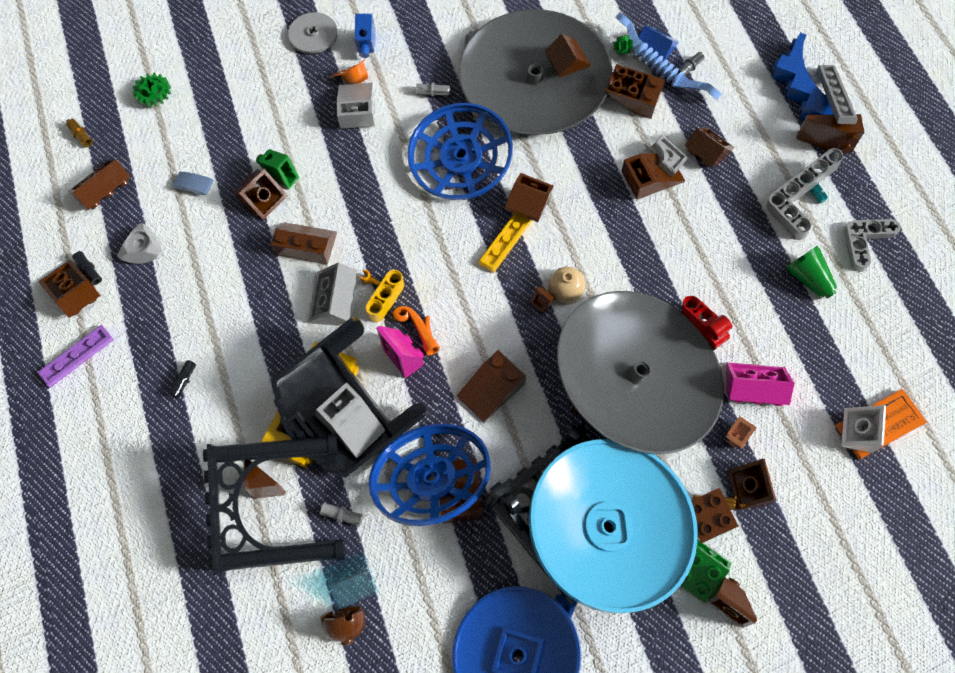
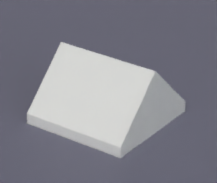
[841,405,886,453]

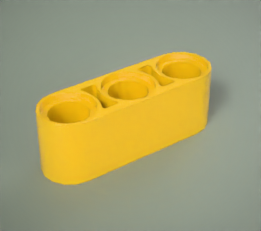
[366,270,404,323]

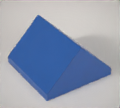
[633,26,679,62]

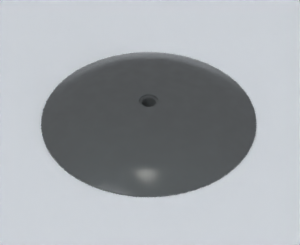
[459,9,612,135]
[557,291,724,454]

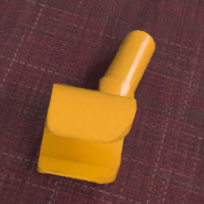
[359,270,381,286]

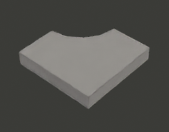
[652,135,688,177]

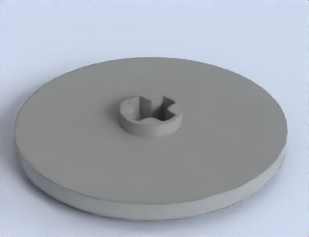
[288,12,338,54]

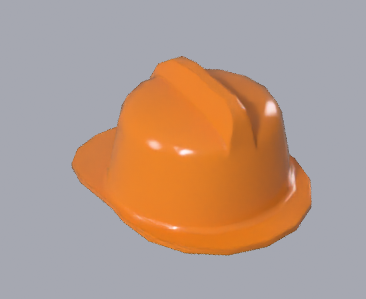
[330,59,369,84]

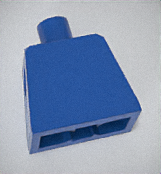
[354,14,376,58]

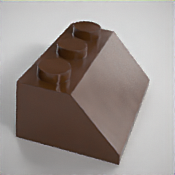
[69,159,131,210]
[270,222,337,265]

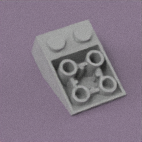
[337,82,375,129]
[314,382,386,459]

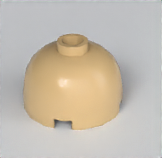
[548,266,585,305]

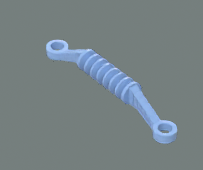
[615,12,722,100]

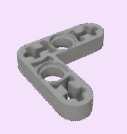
[844,219,901,272]

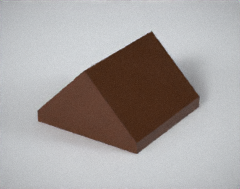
[545,33,591,78]
[727,459,776,510]
[244,460,286,499]

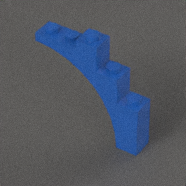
[771,32,834,120]

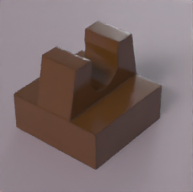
[529,287,555,314]

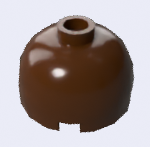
[321,606,365,645]

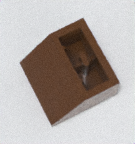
[504,173,554,222]

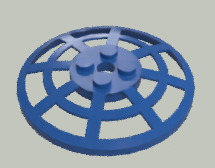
[407,103,513,200]
[369,424,491,526]

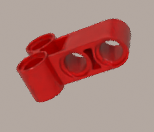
[681,295,732,350]

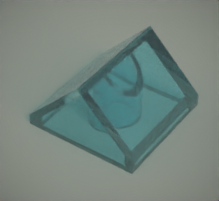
[325,552,379,609]

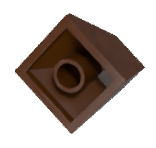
[708,577,757,628]

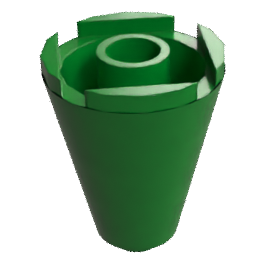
[786,246,837,299]

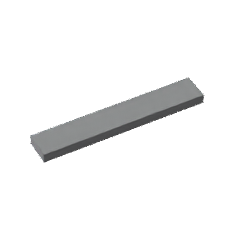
[817,65,858,124]

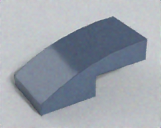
[172,171,214,195]

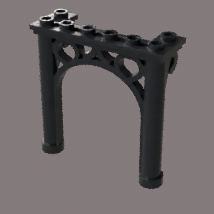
[483,423,592,606]
[203,434,344,576]

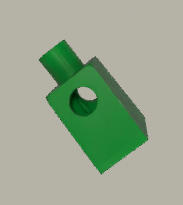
[256,149,299,189]

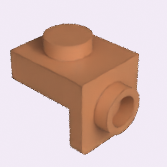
[725,415,757,448]

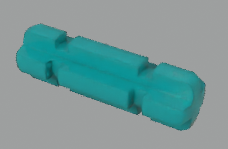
[803,180,828,204]

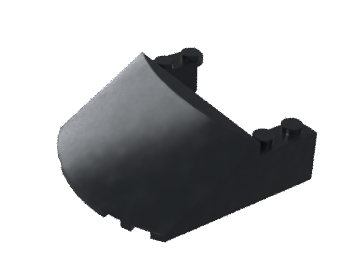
[272,318,430,478]

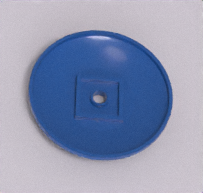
[452,586,582,673]

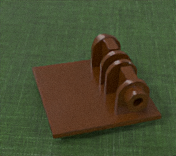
[691,488,739,543]

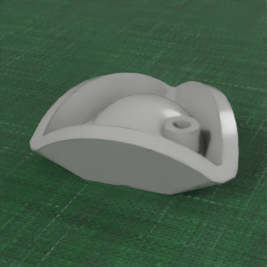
[117,223,161,264]

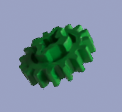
[132,73,171,108]

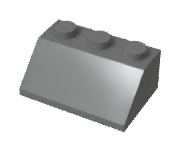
[308,262,357,326]

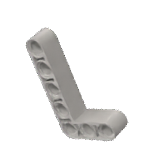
[766,148,843,240]

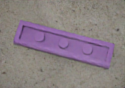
[37,325,114,388]

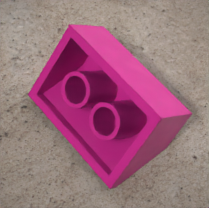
[726,362,795,406]

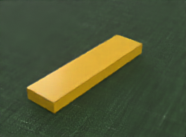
[478,214,533,273]

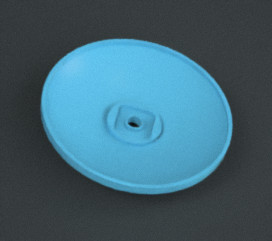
[529,439,698,614]

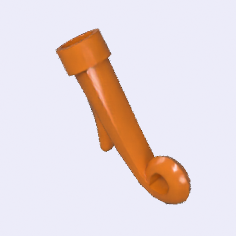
[393,306,440,356]

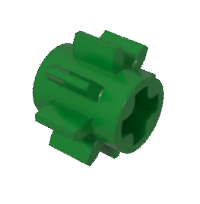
[613,35,633,54]

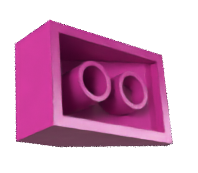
[376,326,424,378]

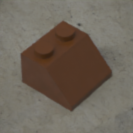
[684,127,734,167]
[232,169,288,220]

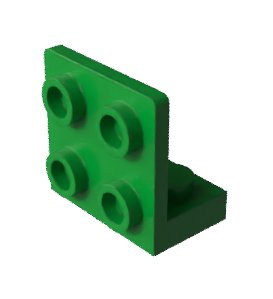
[681,539,732,603]

